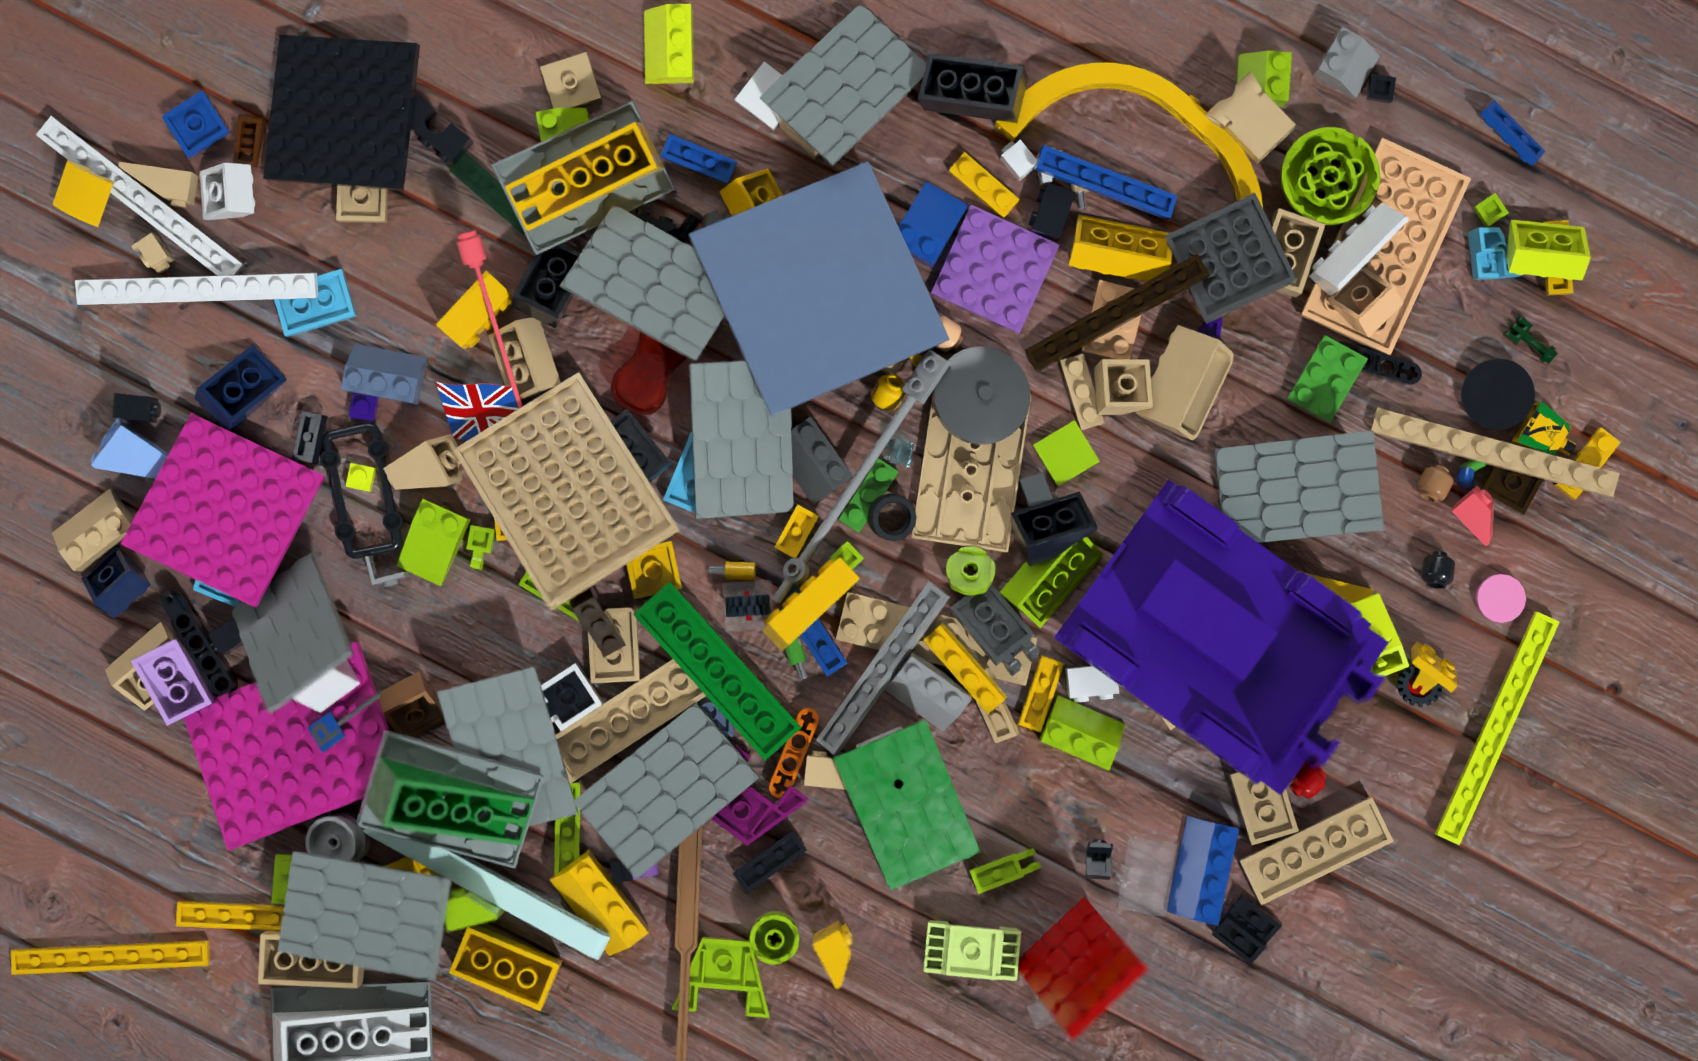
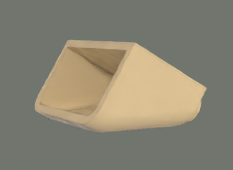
[1136,325,1233,440]

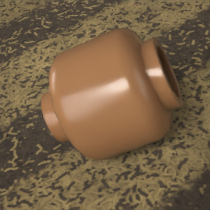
[1416,465,1454,503]

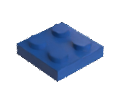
[161,90,231,158]

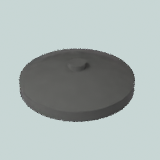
[932,347,1030,445]

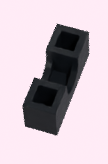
[411,94,473,165]

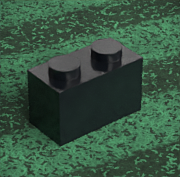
[1028,183,1076,242]

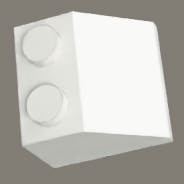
[199,163,255,220]

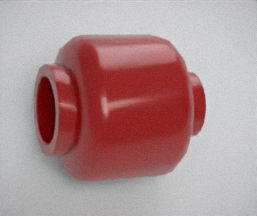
[1289,762,1327,799]

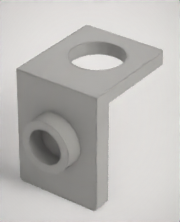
[365,556,409,588]

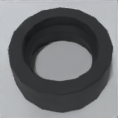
[867,493,917,541]

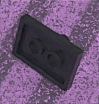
[611,409,672,483]

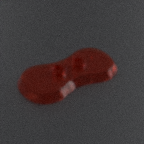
[611,331,688,415]

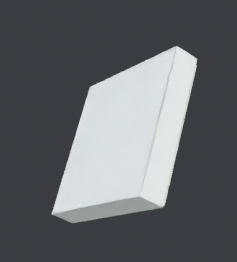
[735,61,782,131]

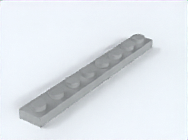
[816,581,950,755]

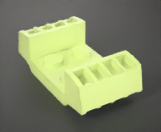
[923,920,1021,981]

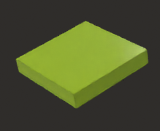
[1032,420,1100,487]

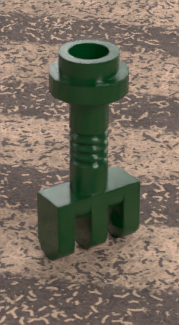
[1503,315,1558,364]

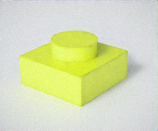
[345,463,376,492]

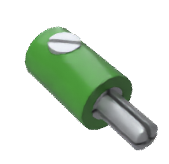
[785,636,808,680]

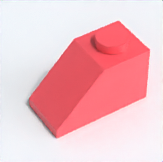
[1452,486,1494,547]

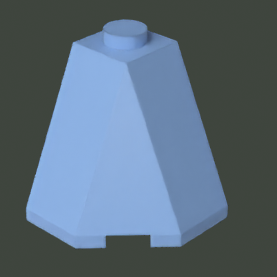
[90,419,169,479]

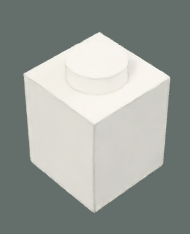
[1000,140,1037,182]

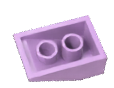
[131,638,216,726]

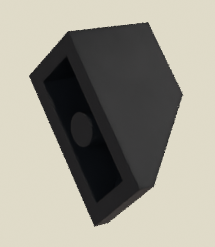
[113,393,161,423]

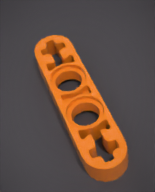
[769,707,819,798]

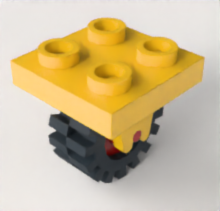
[1397,641,1458,707]

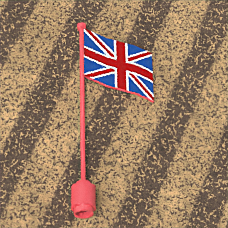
[436,230,523,440]

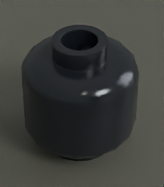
[1421,551,1455,589]

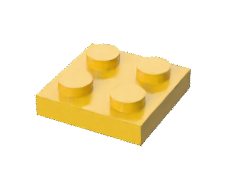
[627,541,683,599]

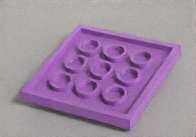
[931,205,1060,334]

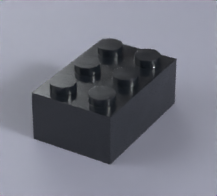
[512,244,580,329]

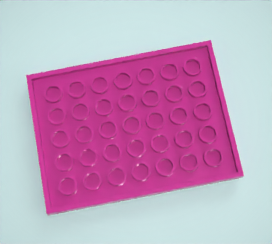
[184,642,390,851]

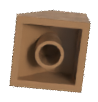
[379,671,445,737]

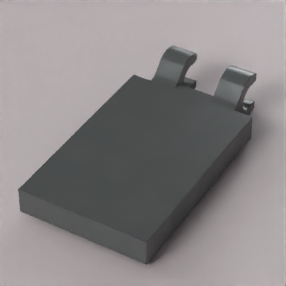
[949,584,1040,676]

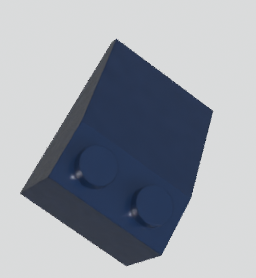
[194,344,287,432]

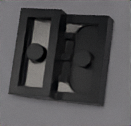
[1212,893,1282,965]

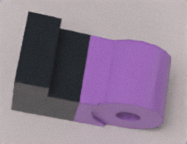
[610,859,659,884]

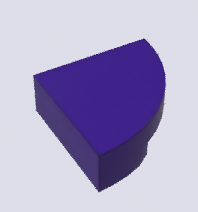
[1196,317,1223,340]

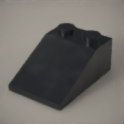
[1011,491,1098,566]

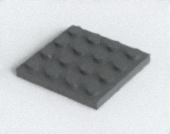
[1165,193,1297,324]

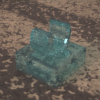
[883,439,914,468]

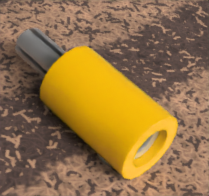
[709,561,756,581]

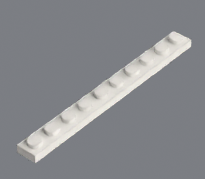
[36,116,245,276]
[75,273,319,305]

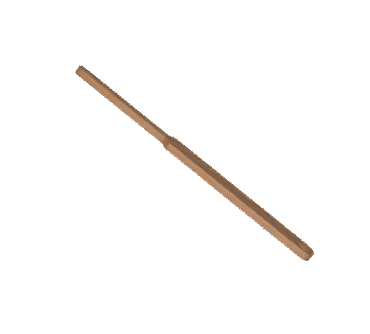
[675,825,703,1061]

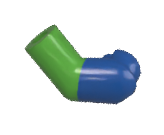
[1457,460,1486,490]

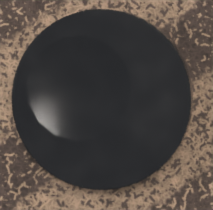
[1461,359,1535,430]

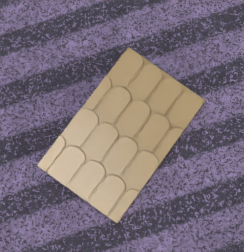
[911,394,1031,553]

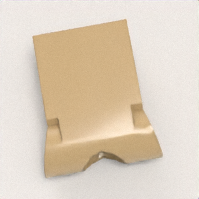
[1204,72,1296,164]

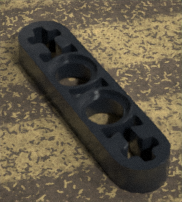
[1339,341,1422,385]

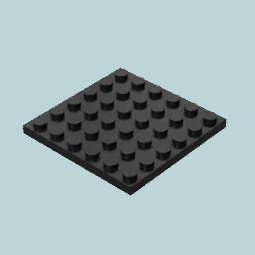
[263,34,420,191]

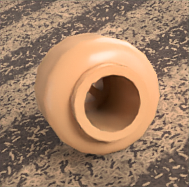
[935,316,963,352]

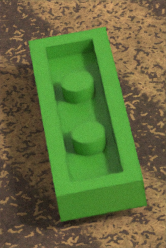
[839,458,899,533]

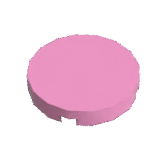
[1475,574,1526,623]

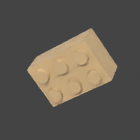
[1270,208,1326,297]

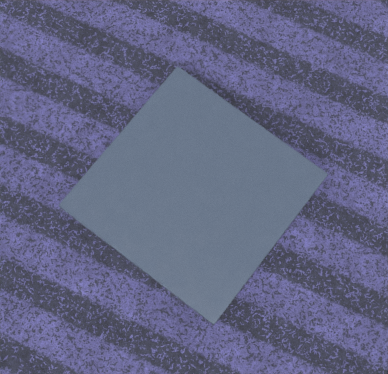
[689,161,950,416]

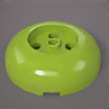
[1281,127,1380,225]

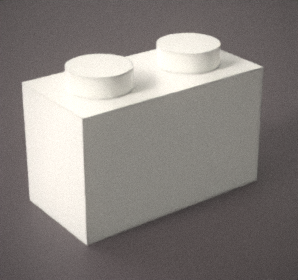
[1065,666,1119,702]

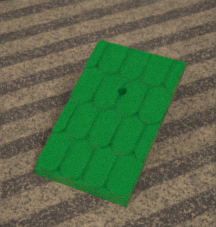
[833,719,981,891]

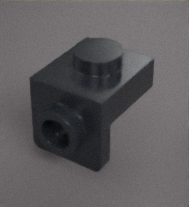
[1085,840,1113,880]

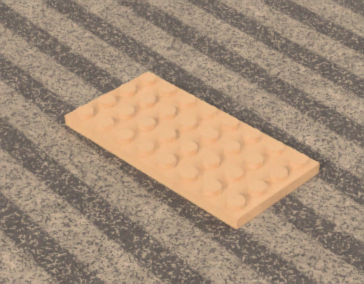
[1300,138,1471,355]

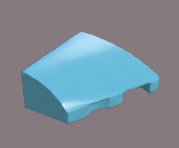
[1468,228,1524,280]

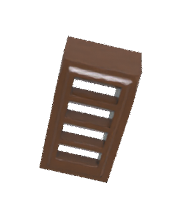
[233,114,266,167]

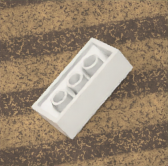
[1309,203,1409,296]

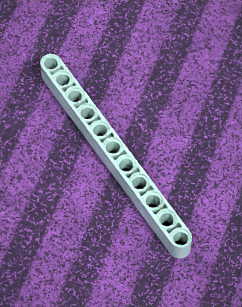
[363,828,611,960]

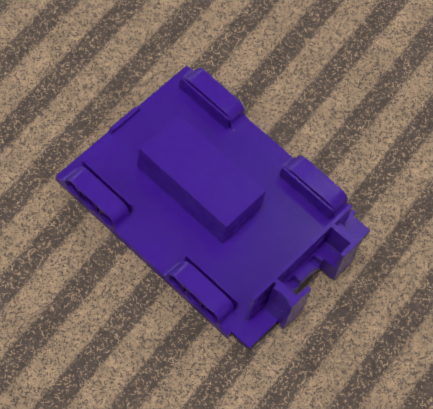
[1054,479,1389,795]

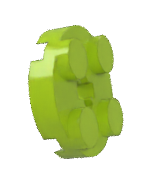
[946,546,995,595]

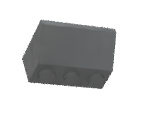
[791,416,853,506]

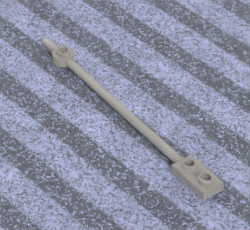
[772,349,951,604]

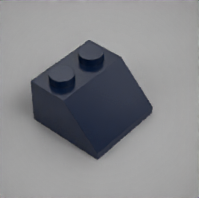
[82,545,150,619]

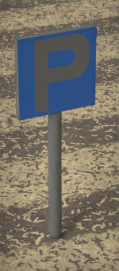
[308,693,381,753]

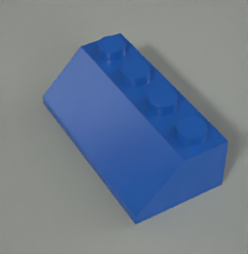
[1166,815,1239,926]

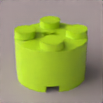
[750,911,800,965]

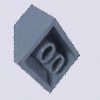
[341,344,428,405]

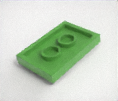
[1287,334,1368,423]

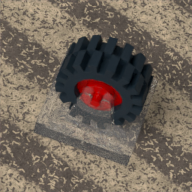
[722,580,774,632]

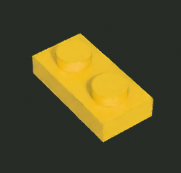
[774,504,819,558]

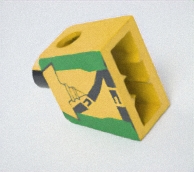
[1511,402,1576,456]

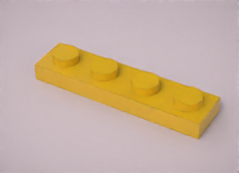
[923,623,1008,714]

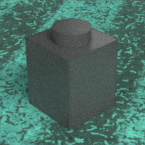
[1019,472,1053,507]

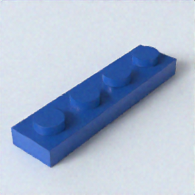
[774,584,847,677]

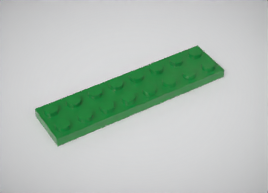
[633,581,802,761]

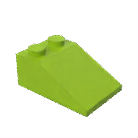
[397,499,472,586]

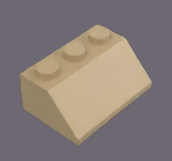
[488,317,561,401]
[52,488,134,571]
[105,622,191,711]

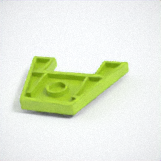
[672,937,770,1018]

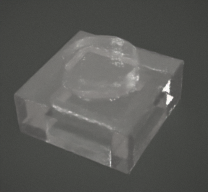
[1026,999,1056,1029]

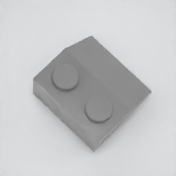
[1313,27,1379,99]

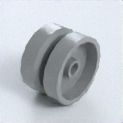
[306,811,370,862]

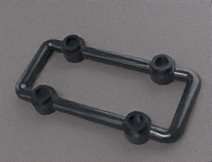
[320,422,404,559]

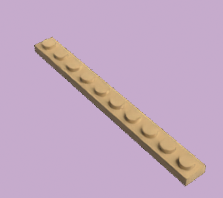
[1370,408,1620,498]

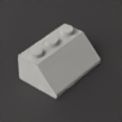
[884,650,972,731]

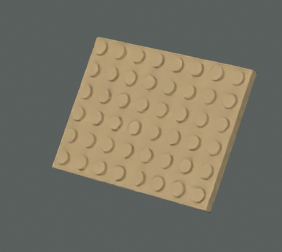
[453,372,679,611]

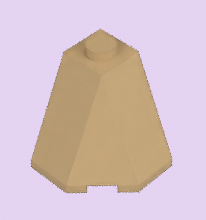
[383,434,463,490]

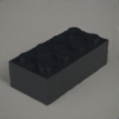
[918,53,1028,123]

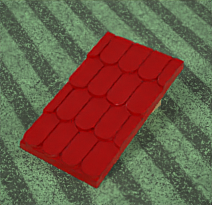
[1018,897,1148,1040]

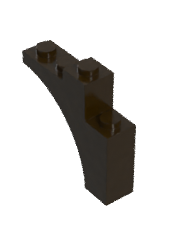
[569,586,626,657]

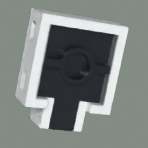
[541,663,604,731]

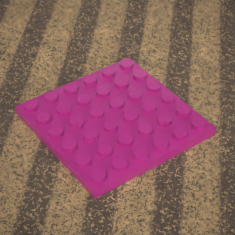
[121,413,325,608]

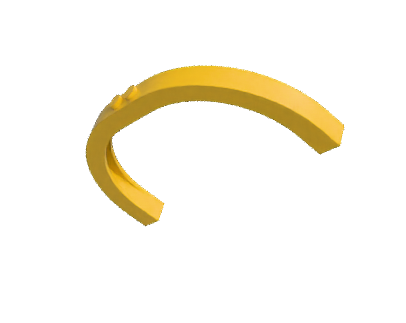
[995,63,1263,303]

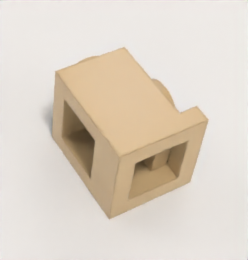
[131,233,174,274]

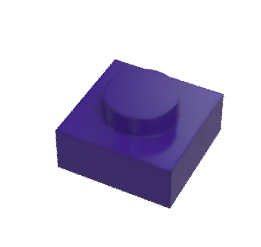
[349,393,379,422]

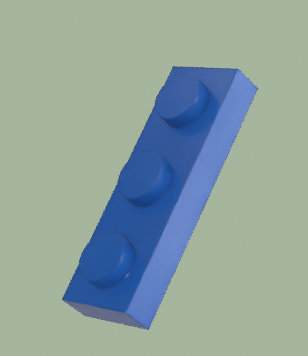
[1480,100,1545,166]
[660,134,737,185]

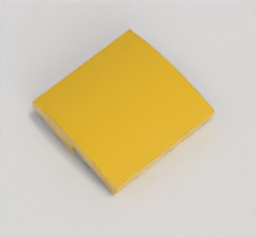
[52,160,114,227]

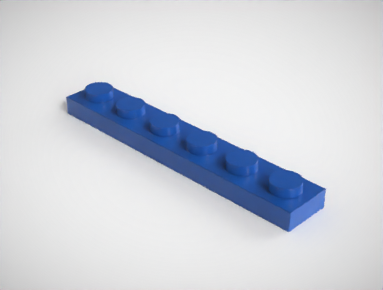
[1034,145,1177,220]

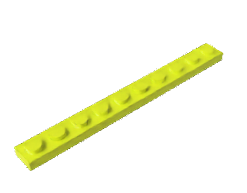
[1435,612,1559,845]

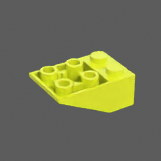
[1350,593,1409,676]

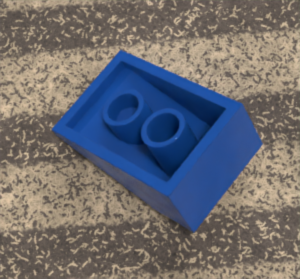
[899,181,968,269]

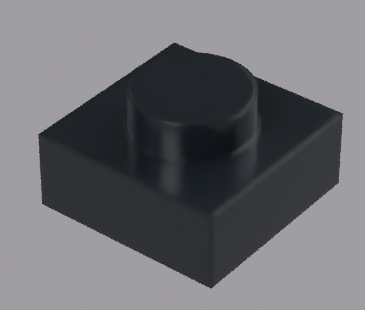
[1366,74,1396,103]

